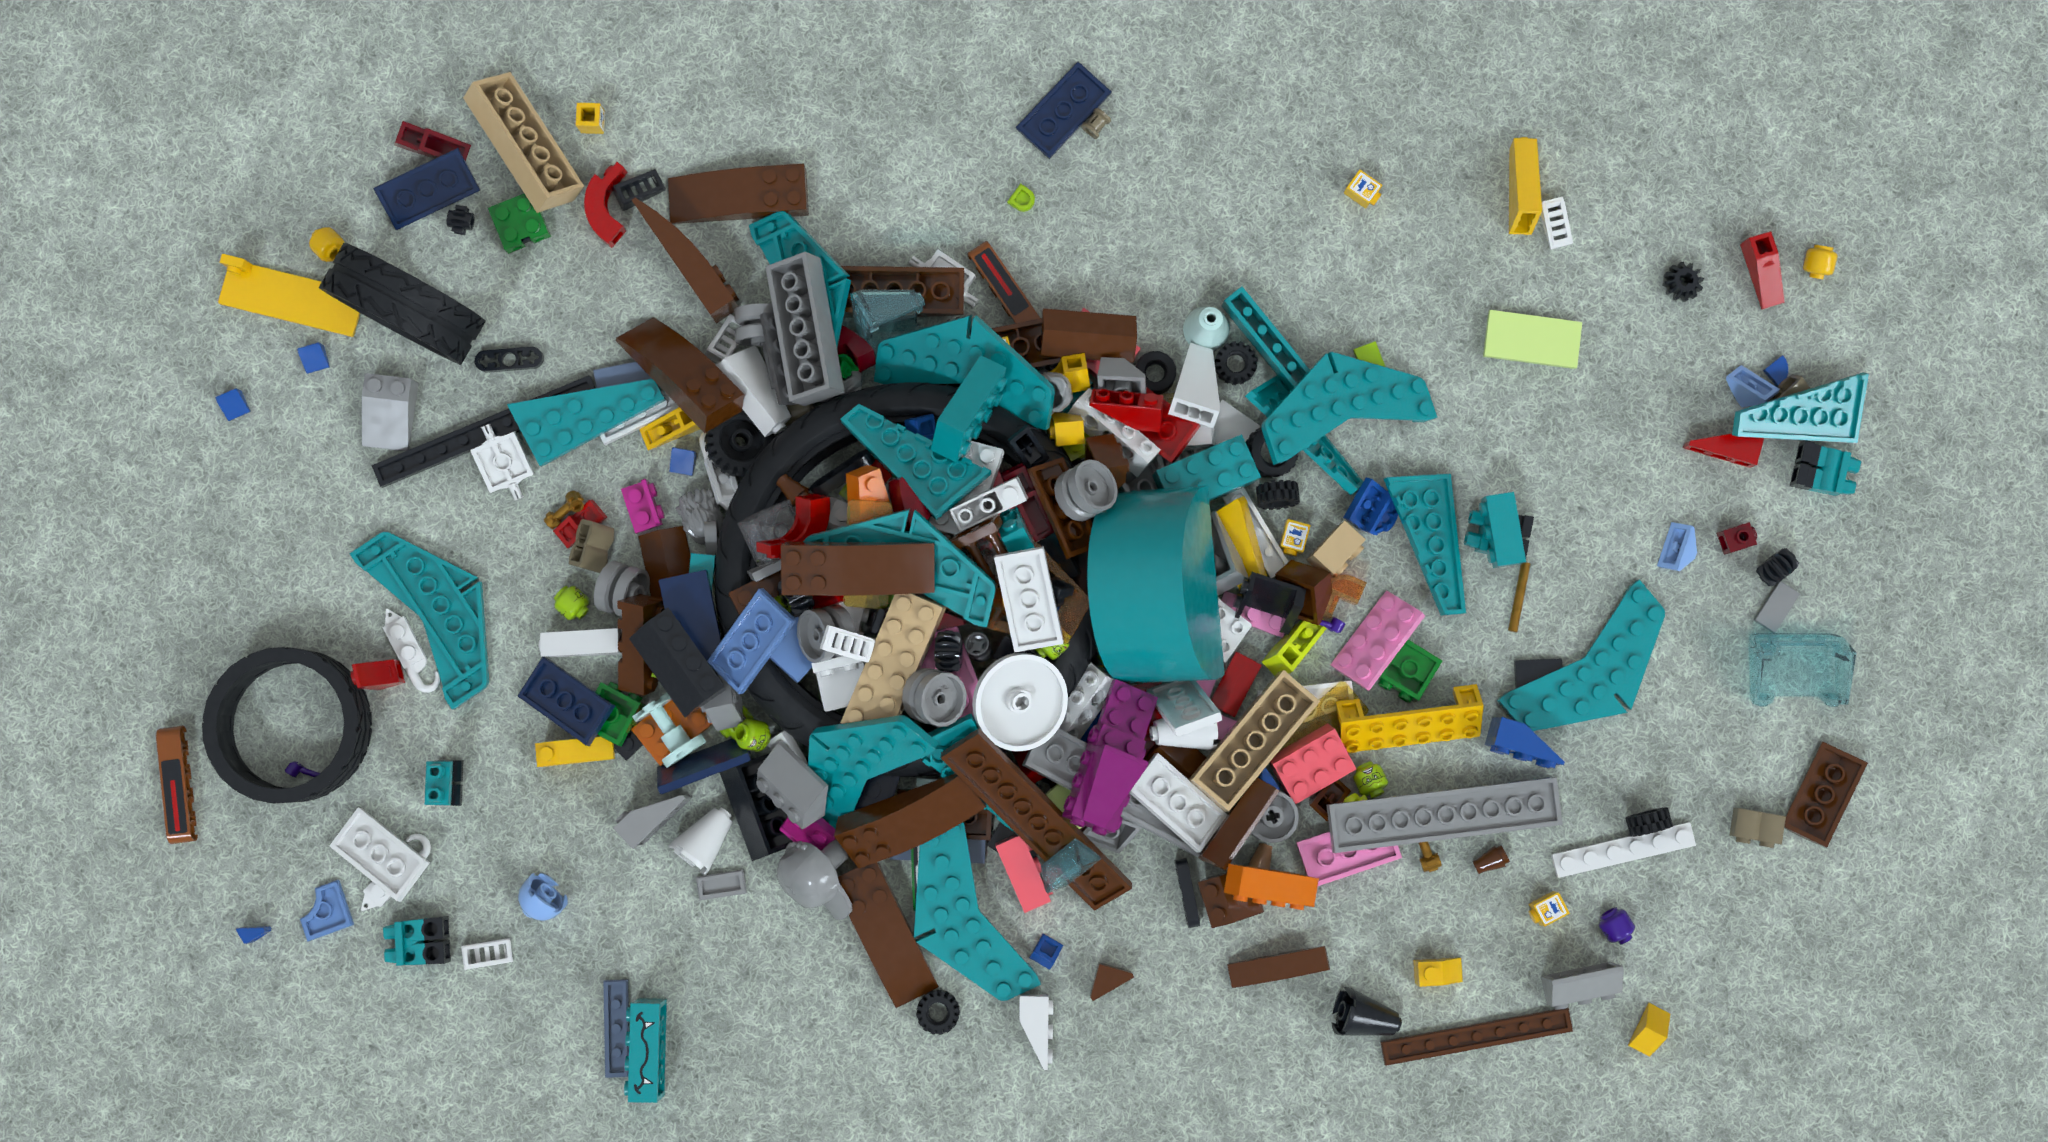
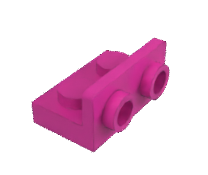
[621,479,665,534]
[780,816,836,851]

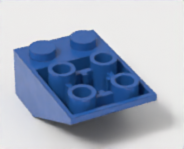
[1485,717,1565,768]

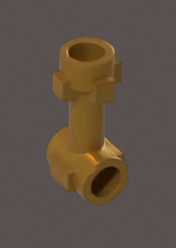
[543,491,584,530]
[1419,842,1442,873]

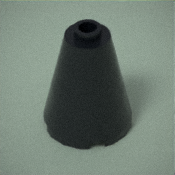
[1332,987,1402,1036]

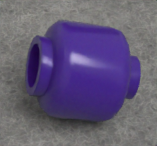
[1599,907,1635,945]

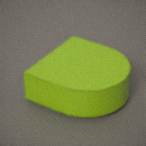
[1007,183,1035,212]

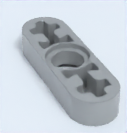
[704,521,718,584]

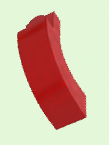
[584,162,628,248]
[756,494,830,559]

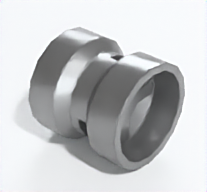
[965,632,992,662]

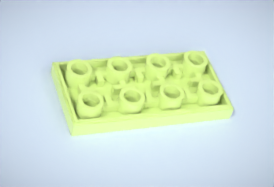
[1483,310,1582,369]

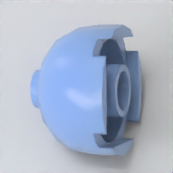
[518,873,568,921]

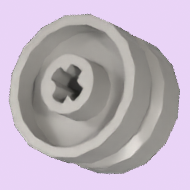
[734,304,774,346]
[1054,459,1118,522]
[594,561,650,617]
[797,604,856,663]
[902,668,967,727]
[1251,792,1299,843]

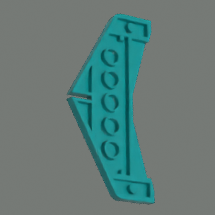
[749,211,851,347]
[874,314,1055,430]
[1261,352,1438,465]
[804,508,996,628]
[349,532,489,710]
[1497,580,1665,731]
[808,715,939,828]
[914,822,1041,1001]

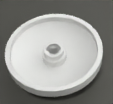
[972,653,1068,751]

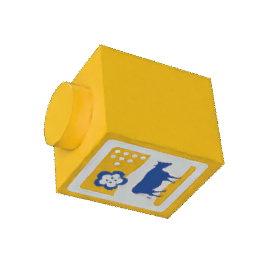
[576,103,605,134]
[1344,170,1382,209]
[1279,519,1311,557]
[1528,891,1570,927]

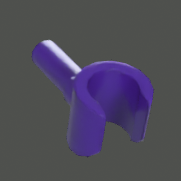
[1319,617,1345,633]
[285,761,320,778]

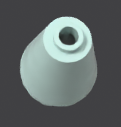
[1183,306,1230,351]

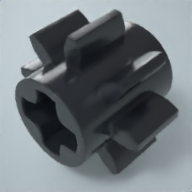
[446,205,475,235]

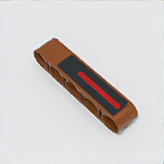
[967,241,1040,323]
[156,725,198,844]

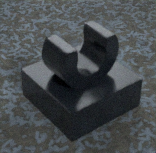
[1051,577,1075,607]

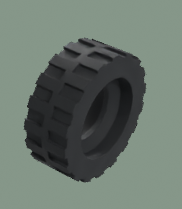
[1246,428,1299,478]

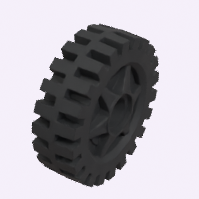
[704,409,776,477]

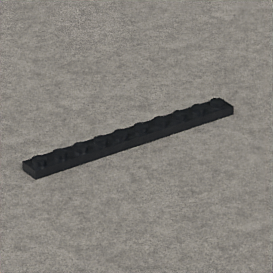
[371,375,596,488]

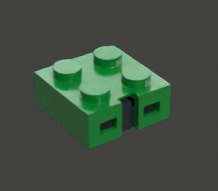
[488,194,551,254]

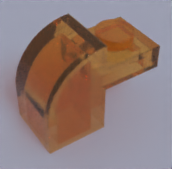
[1323,575,1367,619]

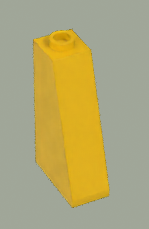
[1509,137,1542,235]
[1216,496,1268,590]

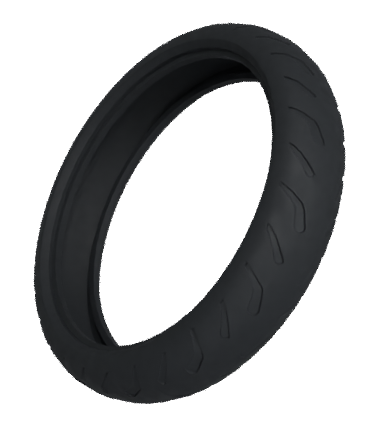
[714,382,1097,777]

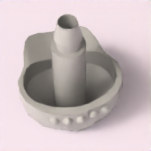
[776,839,852,920]

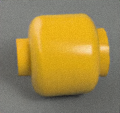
[309,227,345,262]
[1803,244,1838,280]

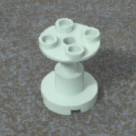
[632,693,706,768]

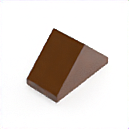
[1309,780,1351,821]
[1090,962,1134,1001]

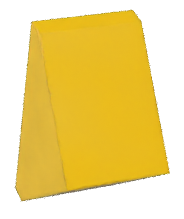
[1628,1002,1671,1057]

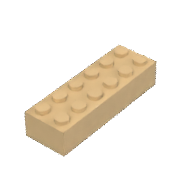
[463,72,584,213]
[841,593,947,724]
[1188,670,1320,812]

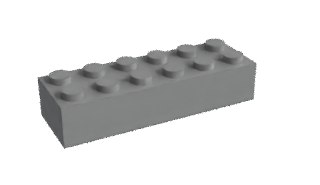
[766,252,845,406]

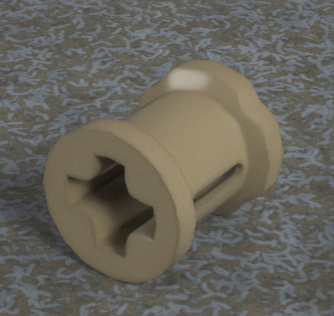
[1081,108,1111,139]

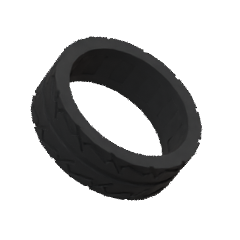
[319,243,486,365]
[202,647,372,804]

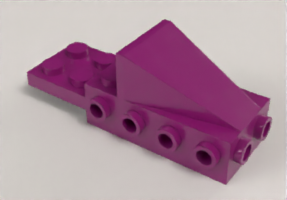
[1062,679,1158,836]

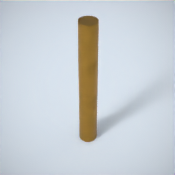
[1508,562,1531,633]

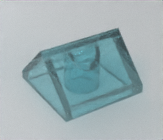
[1041,838,1101,893]

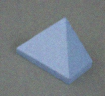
[1726,365,1780,408]
[1657,522,1697,571]

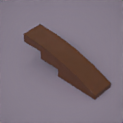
[1227,946,1330,988]

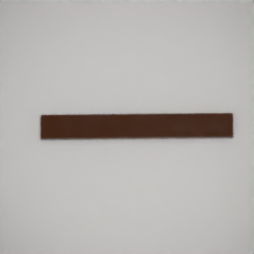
[1380,1008,1573,1066]

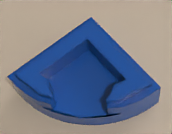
[1763,355,1788,387]

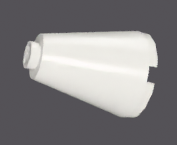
[1149,718,1218,750]
[669,807,733,875]

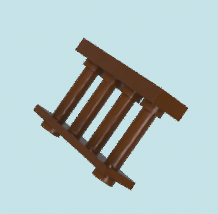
[946,514,1008,611]

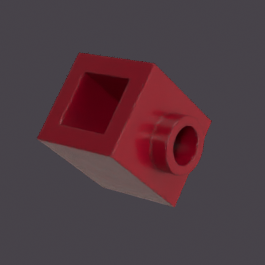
[1716,522,1757,555]

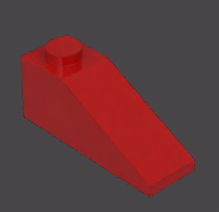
[1683,433,1764,468]

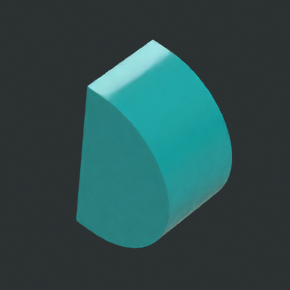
[1087,485,1225,683]

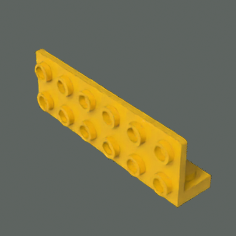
[218,254,360,337]
[1336,684,1484,753]

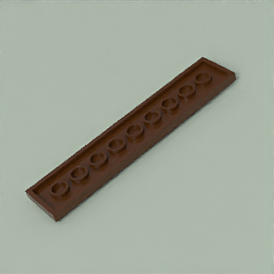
[940,728,1132,911]

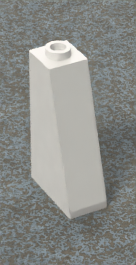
[1168,342,1220,428]
[717,346,791,437]
[538,628,622,657]

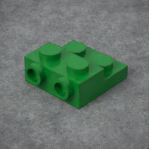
[1377,640,1442,703]
[596,681,646,747]

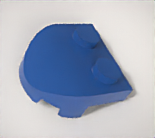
[1343,477,1398,535]

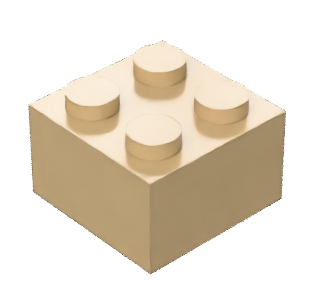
[1306,520,1366,578]

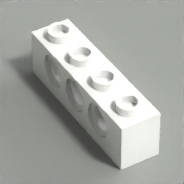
[1067,388,1161,477]
[1059,663,1114,739]

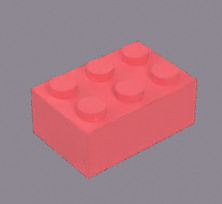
[1269,723,1356,804]
[995,834,1053,913]

